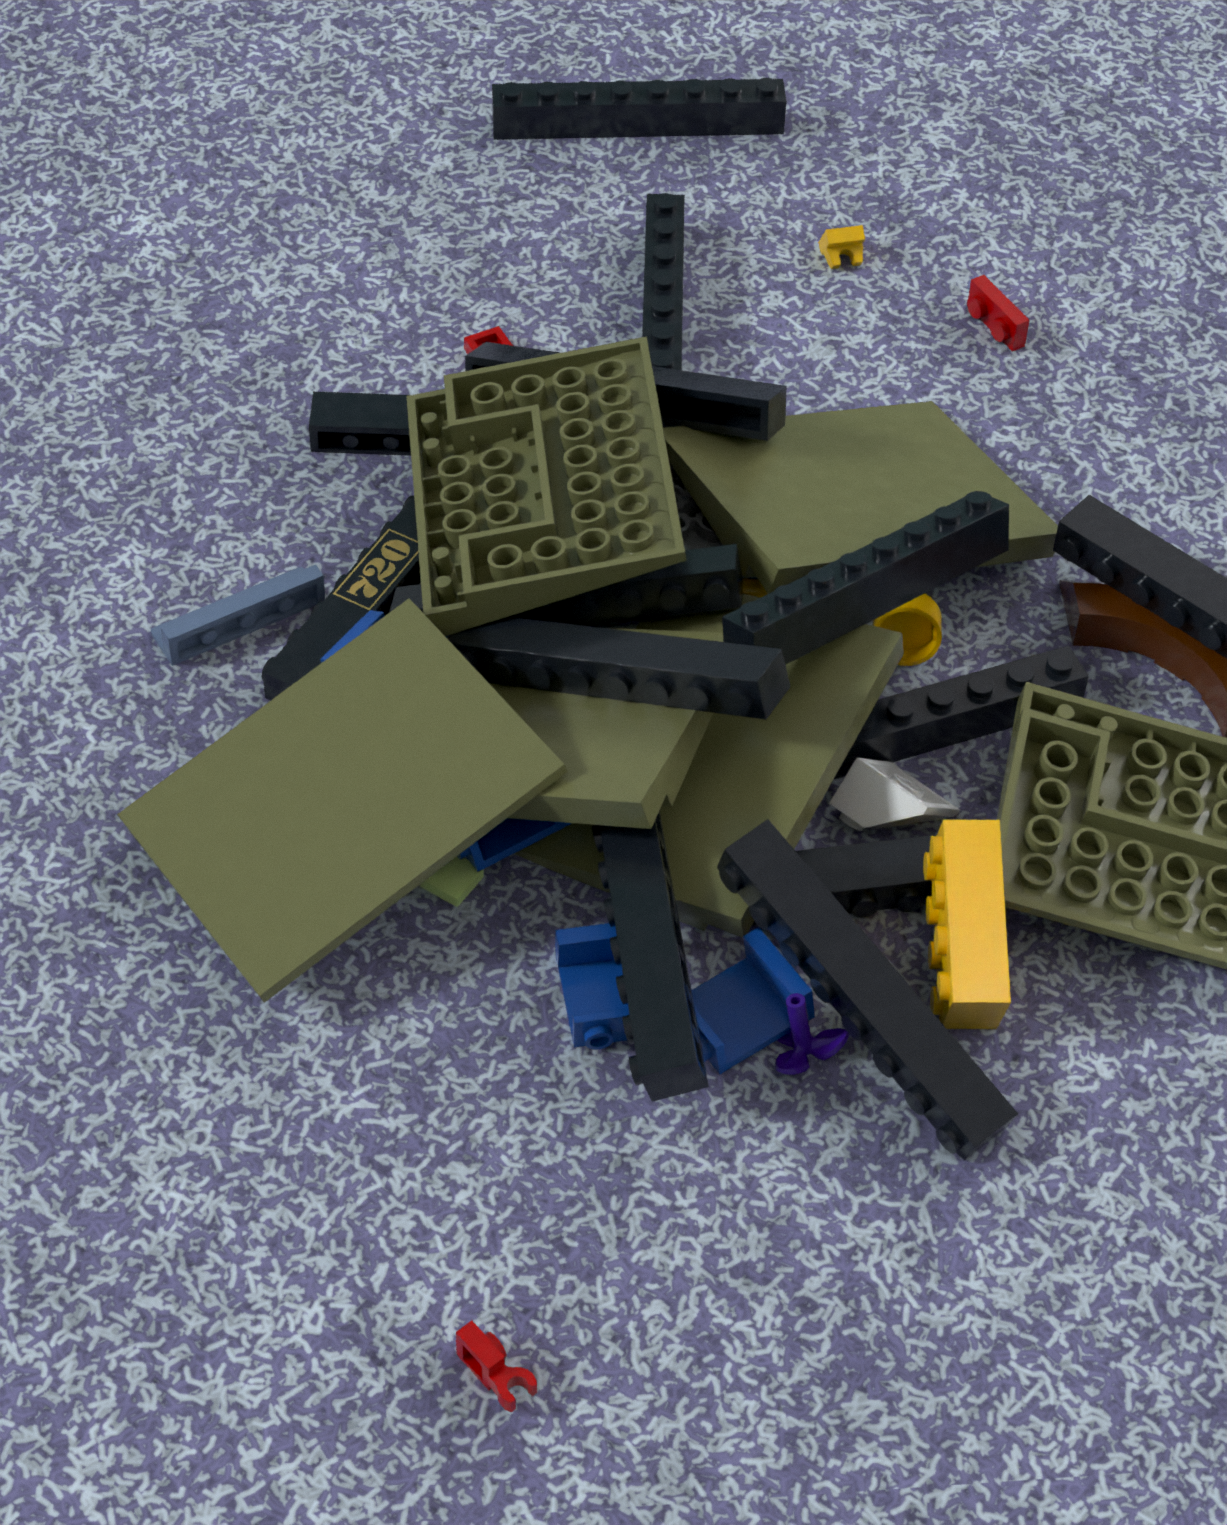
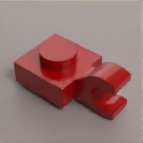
[456,1321,537,1412]

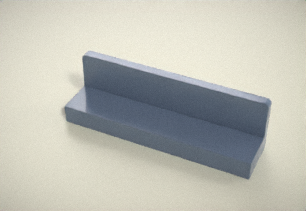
[151,564,325,666]

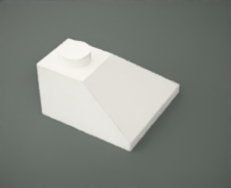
[829,758,960,831]

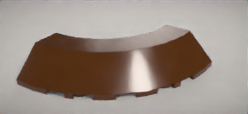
[1059,580,1227,738]

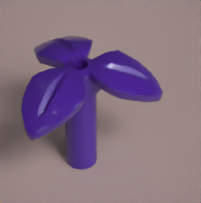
[775,993,849,1075]

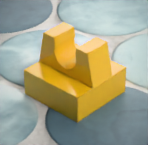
[818,225,865,269]

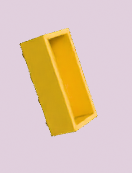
[923,820,1011,1029]

